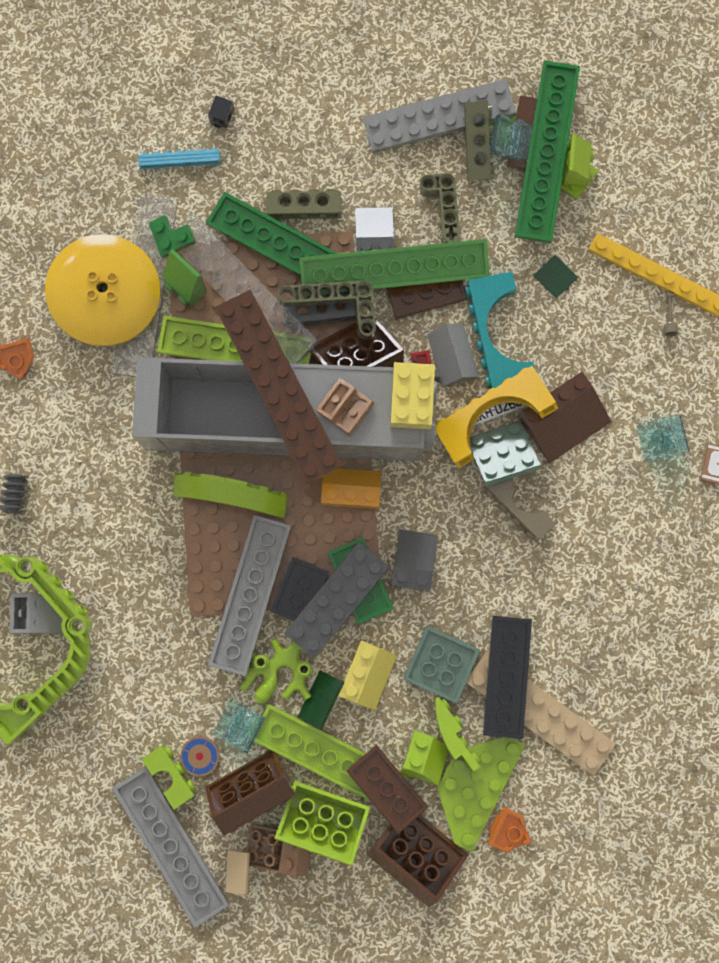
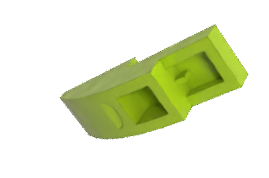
[435,697,481,773]

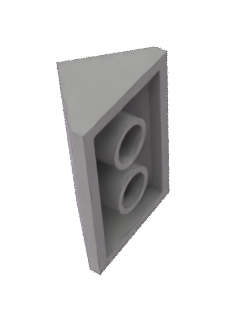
[427,324,479,387]

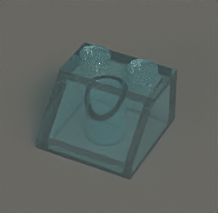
[637,415,690,462]

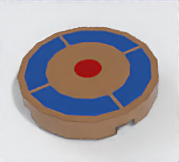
[180,736,220,777]

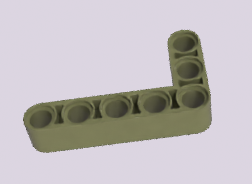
[278,281,376,340]

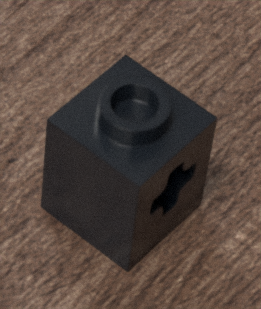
[208,96,235,128]

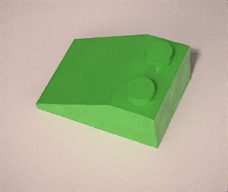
[162,249,207,308]

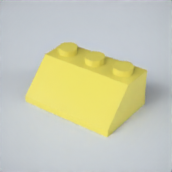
[339,640,397,710]

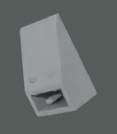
[10,593,75,634]

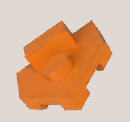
[0,338,35,380]
[487,807,531,853]

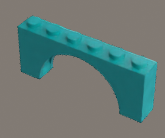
[464,271,535,389]

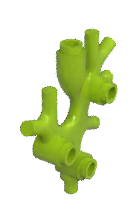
[239,638,313,705]

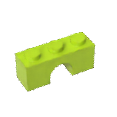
[142,745,197,810]

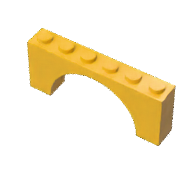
[435,366,558,469]

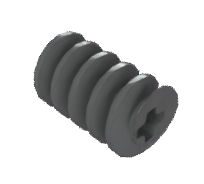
[0,474,29,515]

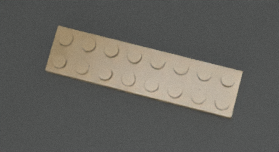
[466,650,616,776]

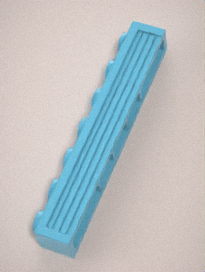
[138,148,221,169]

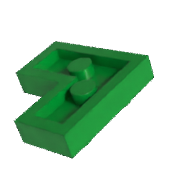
[148,215,196,258]

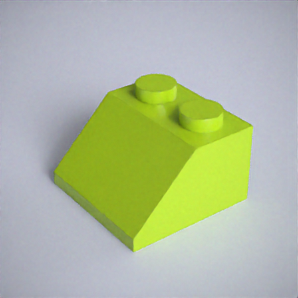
[563,134,594,186]
[400,730,448,786]

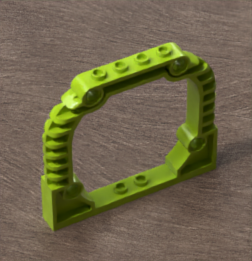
[0,554,93,745]

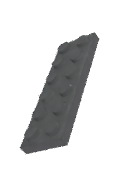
[284,542,389,659]

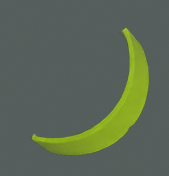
[173,472,289,519]

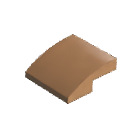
[316,378,374,436]

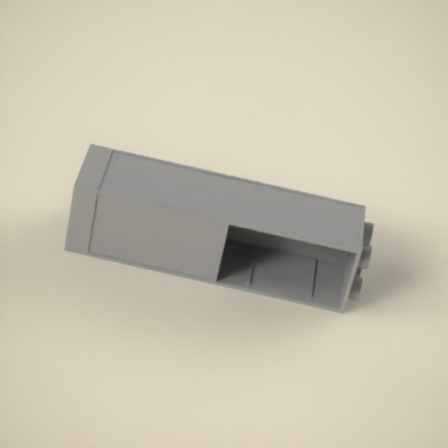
[132,357,437,461]

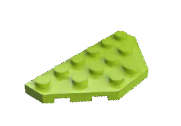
[437,737,525,852]

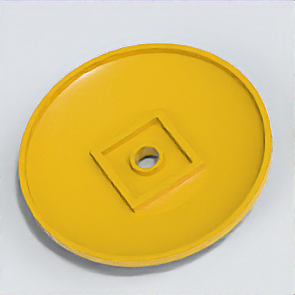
[45,235,161,346]

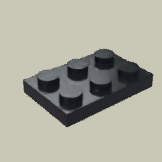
[270,557,329,621]

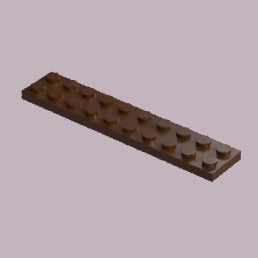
[215,289,343,485]

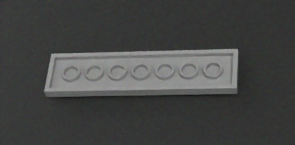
[364,78,516,153]
[208,515,291,676]
[112,767,230,928]

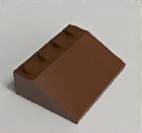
[308,318,404,367]
[517,372,612,464]
[205,750,295,836]
[367,815,468,907]

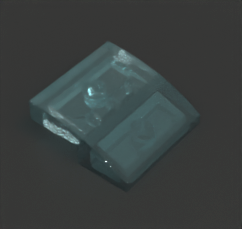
[490,114,533,162]
[213,699,266,753]

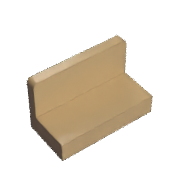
[226,849,250,895]

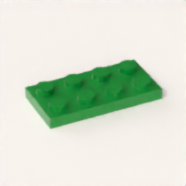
[327,537,394,624]

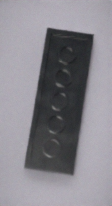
[482,616,532,739]

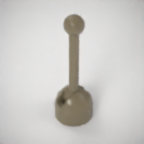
[663,291,679,336]

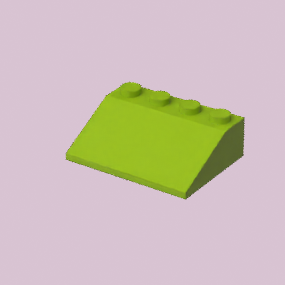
[274,781,370,866]

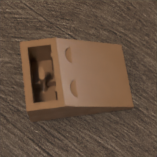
[247,824,311,877]

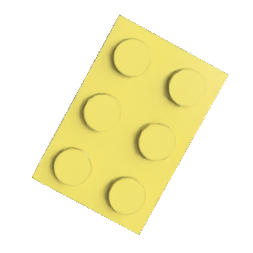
[390,362,435,430]

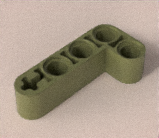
[419,173,460,243]

